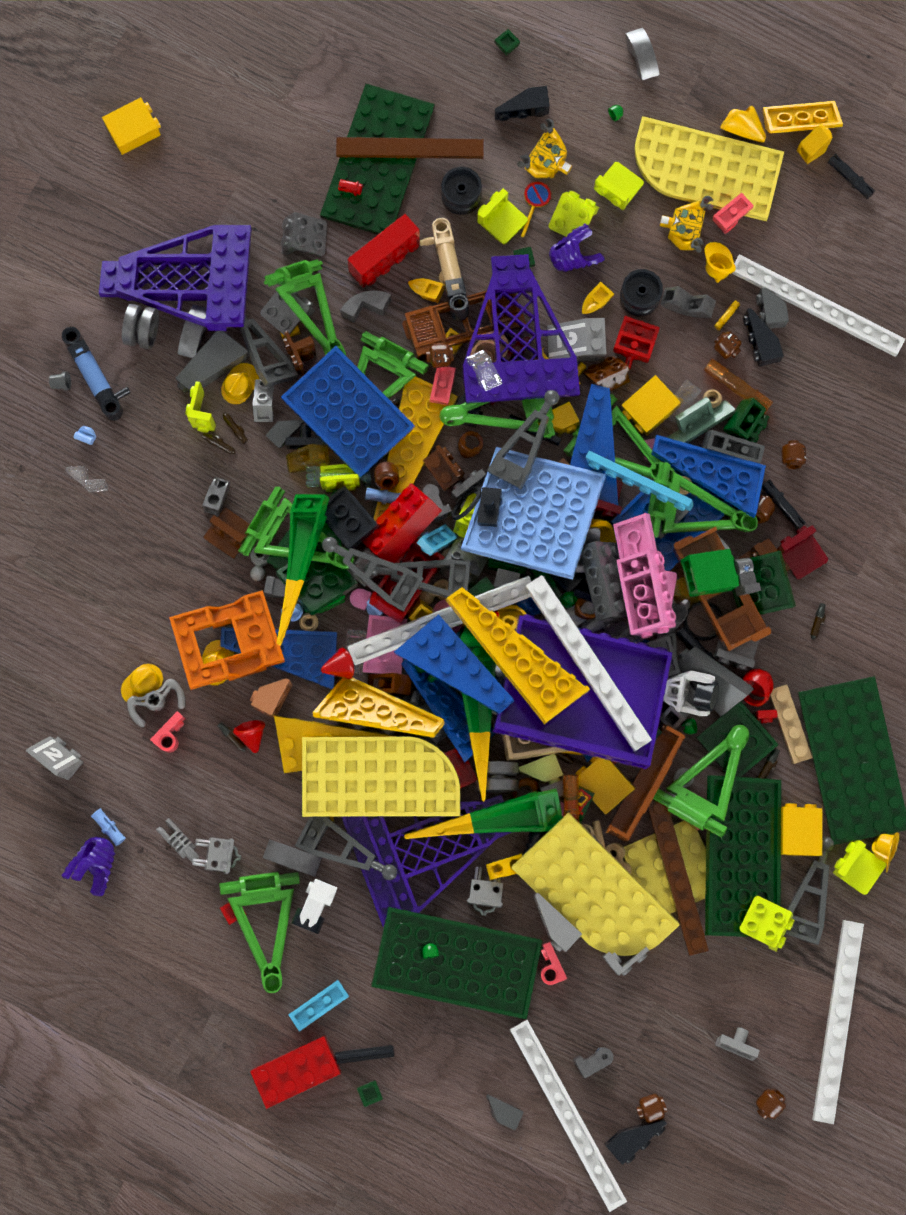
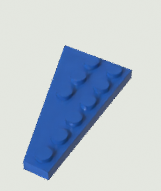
[570,384,618,505]
[651,435,766,518]
[394,614,514,714]
[220,627,337,689]
[401,660,496,762]

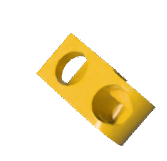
[486,854,522,880]

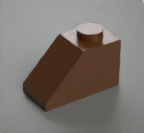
[368,673,411,696]

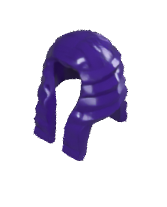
[549,223,605,272]
[62,837,115,896]

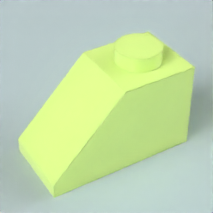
[519,754,563,785]

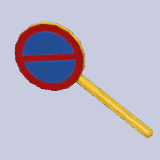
[521,182,551,237]

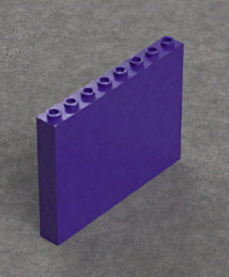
[493,614,673,769]

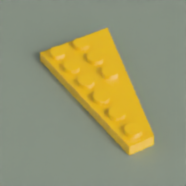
[313,677,444,738]
[274,715,396,773]

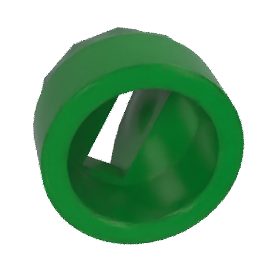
[608,105,624,121]
[560,592,577,608]
[682,718,697,734]
[422,943,439,959]

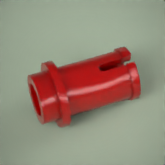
[338,179,363,196]

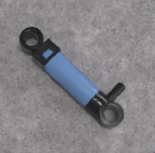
[61,327,131,421]

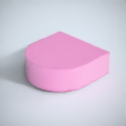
[350,589,372,611]

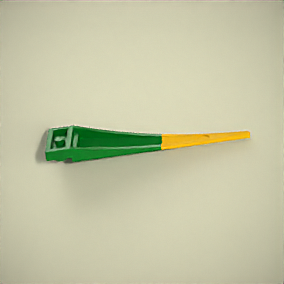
[277,494,329,646]
[461,642,496,802]
[404,788,562,839]

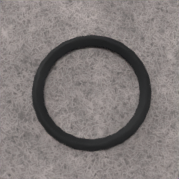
[452,488,482,520]
[683,601,723,641]

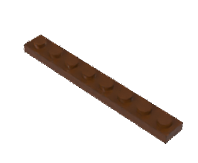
[648,800,709,956]

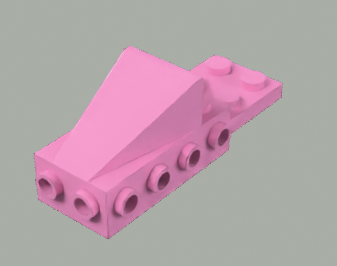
[613,513,677,639]

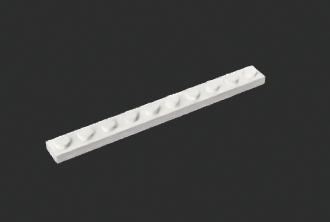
[732,254,905,357]
[525,575,652,752]
[348,576,531,665]
[812,920,864,1124]
[510,1020,627,1212]

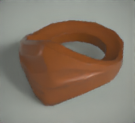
[458,431,483,458]
[574,598,596,620]
[512,778,539,798]

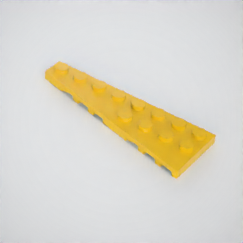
[374,376,458,521]
[445,587,590,724]

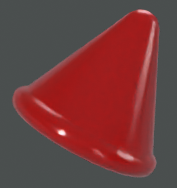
[321,648,354,680]
[233,720,265,753]

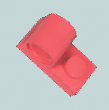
[713,192,754,234]
[430,367,456,405]
[150,711,186,753]
[540,942,567,985]

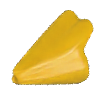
[720,106,766,143]

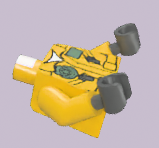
[517,119,572,178]
[660,196,714,253]

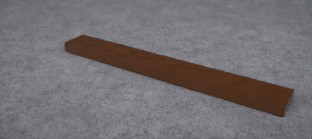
[336,137,484,159]

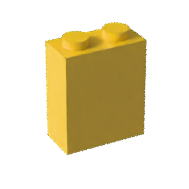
[102,97,161,155]
[622,375,681,436]
[574,757,635,815]
[781,803,822,856]

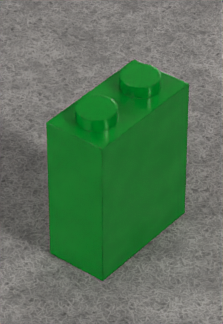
[681,549,739,597]

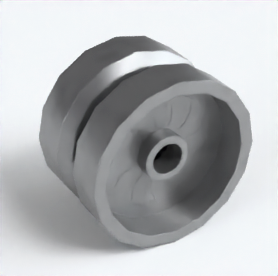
[122,304,159,349]
[476,761,519,792]

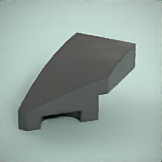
[266,420,305,448]
[486,1094,524,1131]

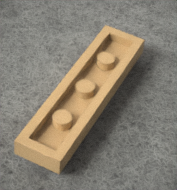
[770,685,812,764]

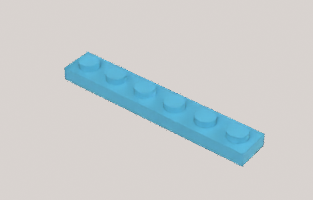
[586,451,694,511]

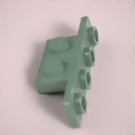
[666,397,736,443]

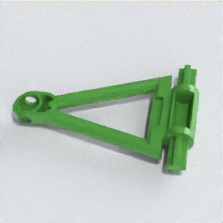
[264,259,346,355]
[357,331,429,399]
[563,394,675,482]
[439,398,555,438]
[648,462,758,538]
[238,486,354,569]
[653,724,749,838]
[219,872,300,993]

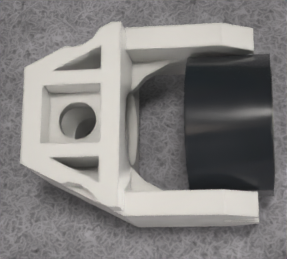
[663,671,719,716]
[291,879,338,934]

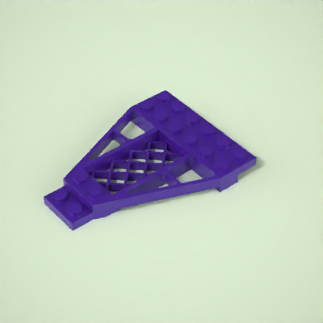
[99,225,252,331]
[462,254,580,403]
[341,795,513,927]

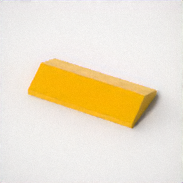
[763,101,843,133]

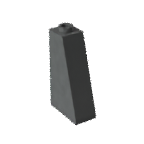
[175,331,250,393]
[677,647,754,716]

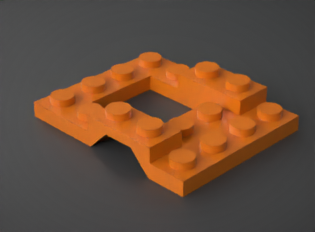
[169,590,285,690]

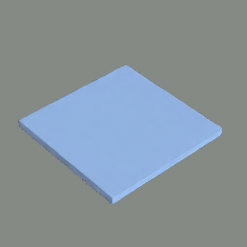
[461,447,606,580]

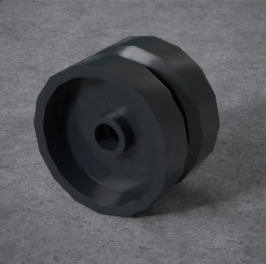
[441,167,482,215]
[620,269,663,317]

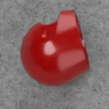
[743,668,774,707]

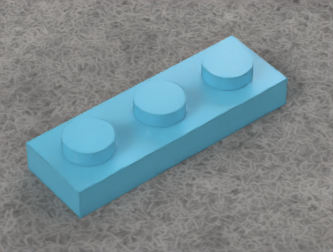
[417,524,458,556]
[289,980,349,1031]

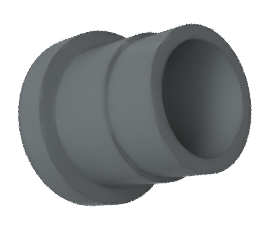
[49,371,71,390]

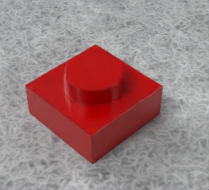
[754,709,778,724]
[219,903,247,925]

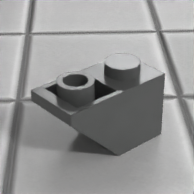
[756,287,789,329]

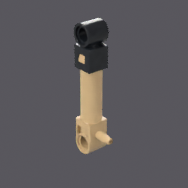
[420,218,469,321]

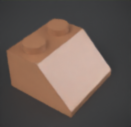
[250,679,293,719]

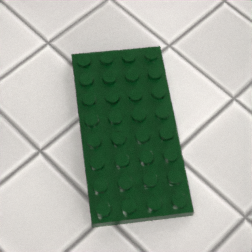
[320,83,435,235]
[797,676,906,845]
[705,775,781,937]
[371,907,543,1020]

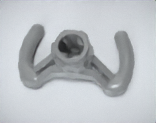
[127,679,185,727]

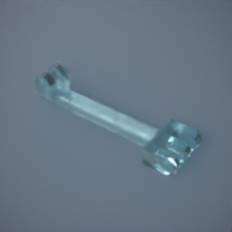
[306,466,371,487]

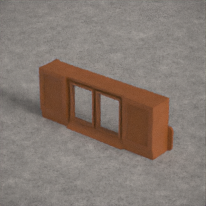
[402,290,526,360]
[673,527,771,651]
[605,724,685,842]

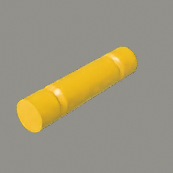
[714,301,740,330]

